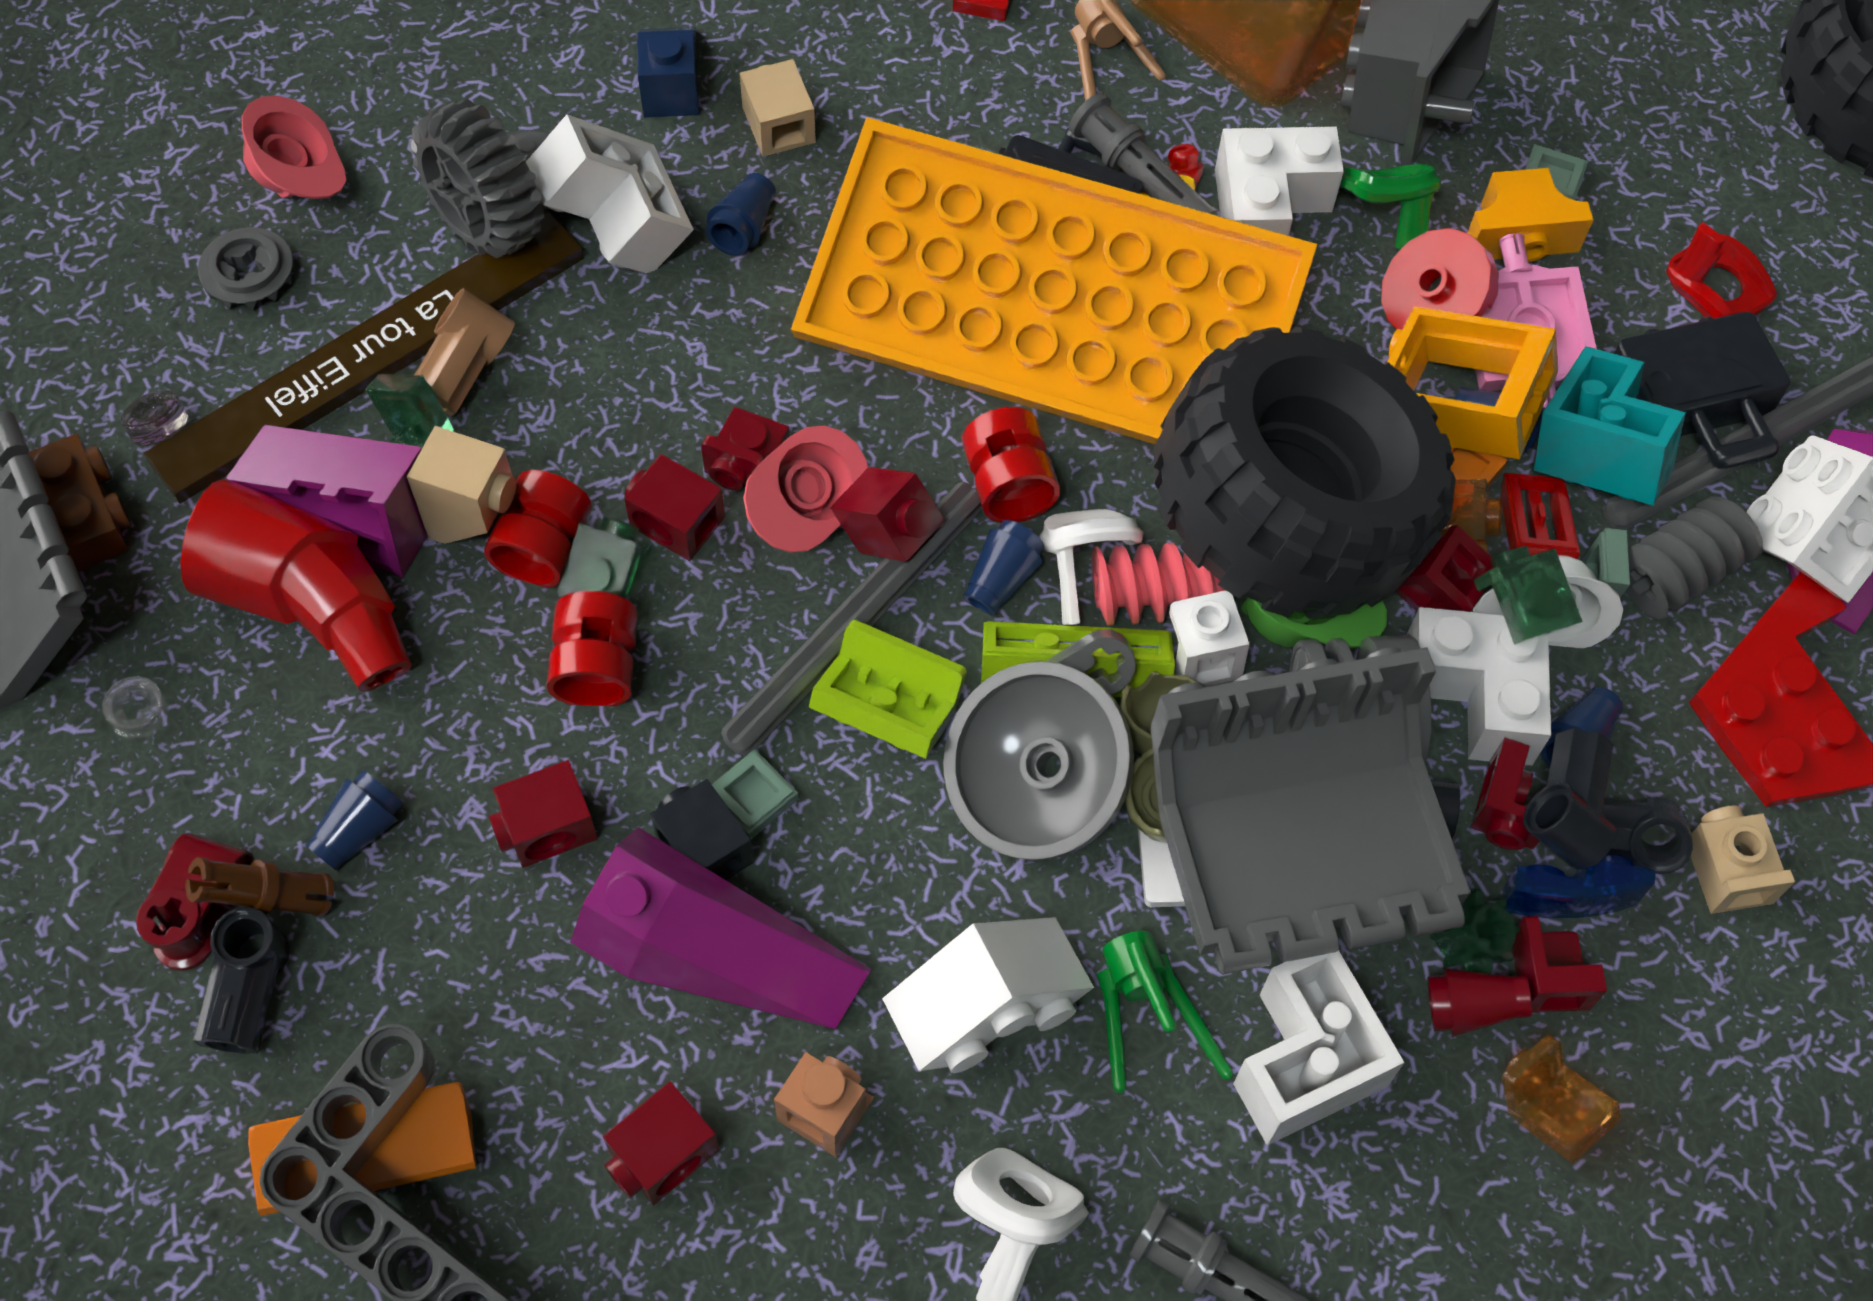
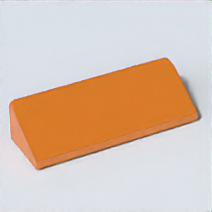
[248,1082,476,1216]

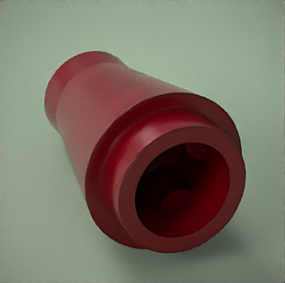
[1427,968,1532,1037]

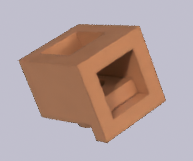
[774,1052,874,1157]

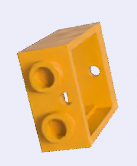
[1387,307,1558,460]

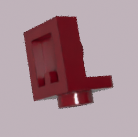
[701,406,790,491]
[1470,737,1540,850]

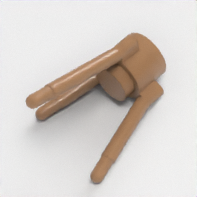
[1070,0,1166,101]

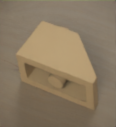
[407,426,516,544]

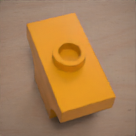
[1467,168,1594,262]

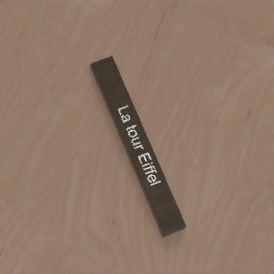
[143,212,584,504]

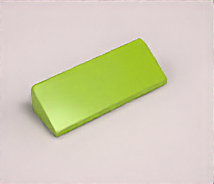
[981,621,1175,697]

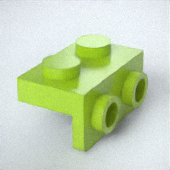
[809,620,967,759]

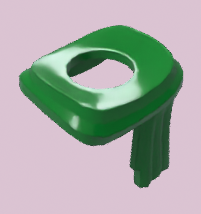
[1340,164,1441,251]

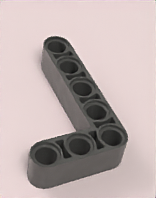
[260,1024,514,1301]

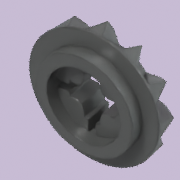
[198,227,296,310]

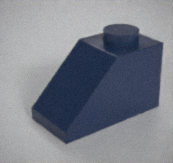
[637,27,699,118]

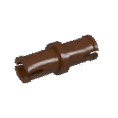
[185,858,334,916]

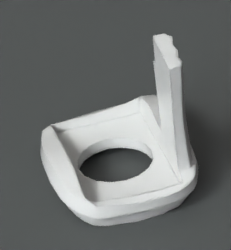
[1039,509,1144,625]
[953,1148,1089,1301]

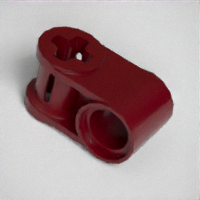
[136,833,255,971]

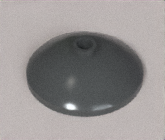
[943,662,1134,860]

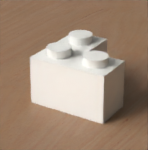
[526,114,694,273]
[1215,127,1344,236]
[1407,607,1551,765]
[882,917,1094,1073]
[1233,950,1404,1145]

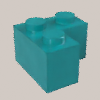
[1534,346,1686,506]

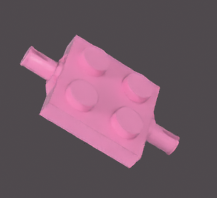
[1475,233,1597,408]

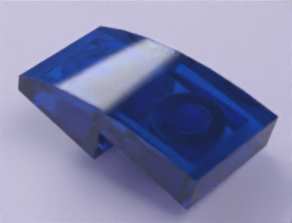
[1500,855,1656,918]

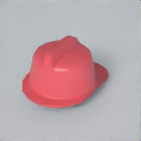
[241,96,346,199]
[743,425,868,553]

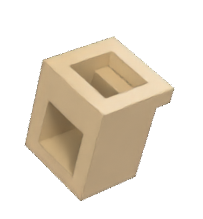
[1691,806,1795,914]

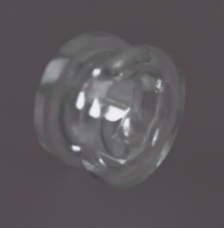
[102,676,169,740]

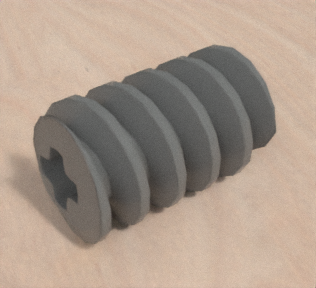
[1625,496,1763,620]

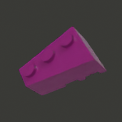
[226,425,428,578]

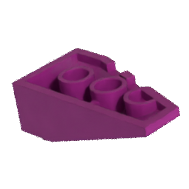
[570,827,871,1029]

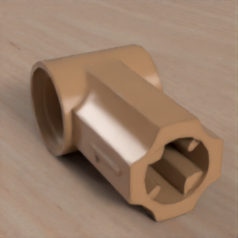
[406,288,515,416]

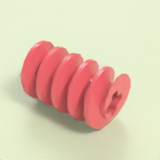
[1092,543,1226,626]

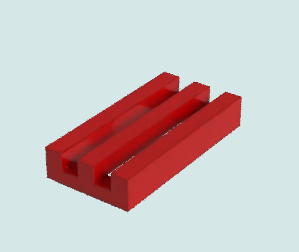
[1501,473,1580,565]

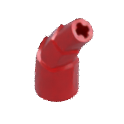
[180,479,412,692]

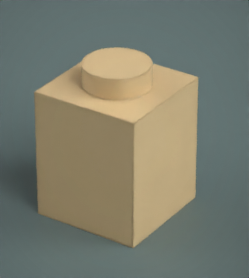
[740,59,816,157]

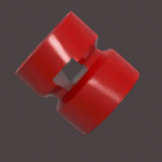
[962,407,1060,523]
[484,470,592,588]
[546,591,638,706]

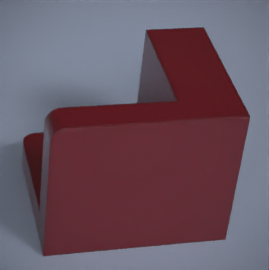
[1510,916,1607,1013]

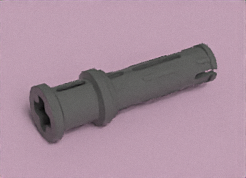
[1069,92,1218,216]
[1128,1199,1310,1301]

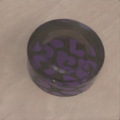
[121,390,188,446]

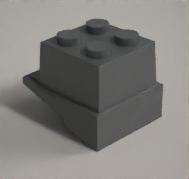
[1341,0,1500,166]

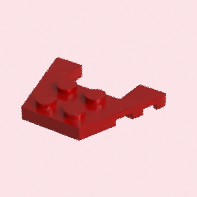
[1688,571,1873,807]

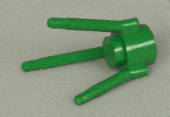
[1096,930,1233,1093]

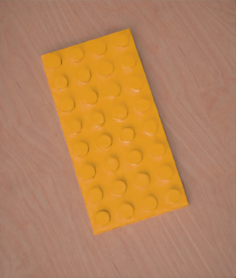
[791,117,1317,444]

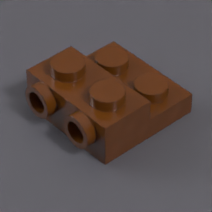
[28,433,132,571]

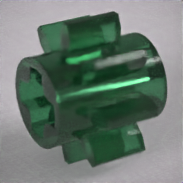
[1430,889,1520,974]

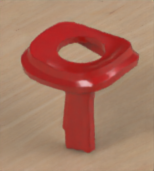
[1666,222,1777,318]

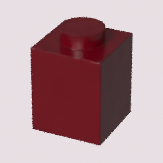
[830,467,945,562]

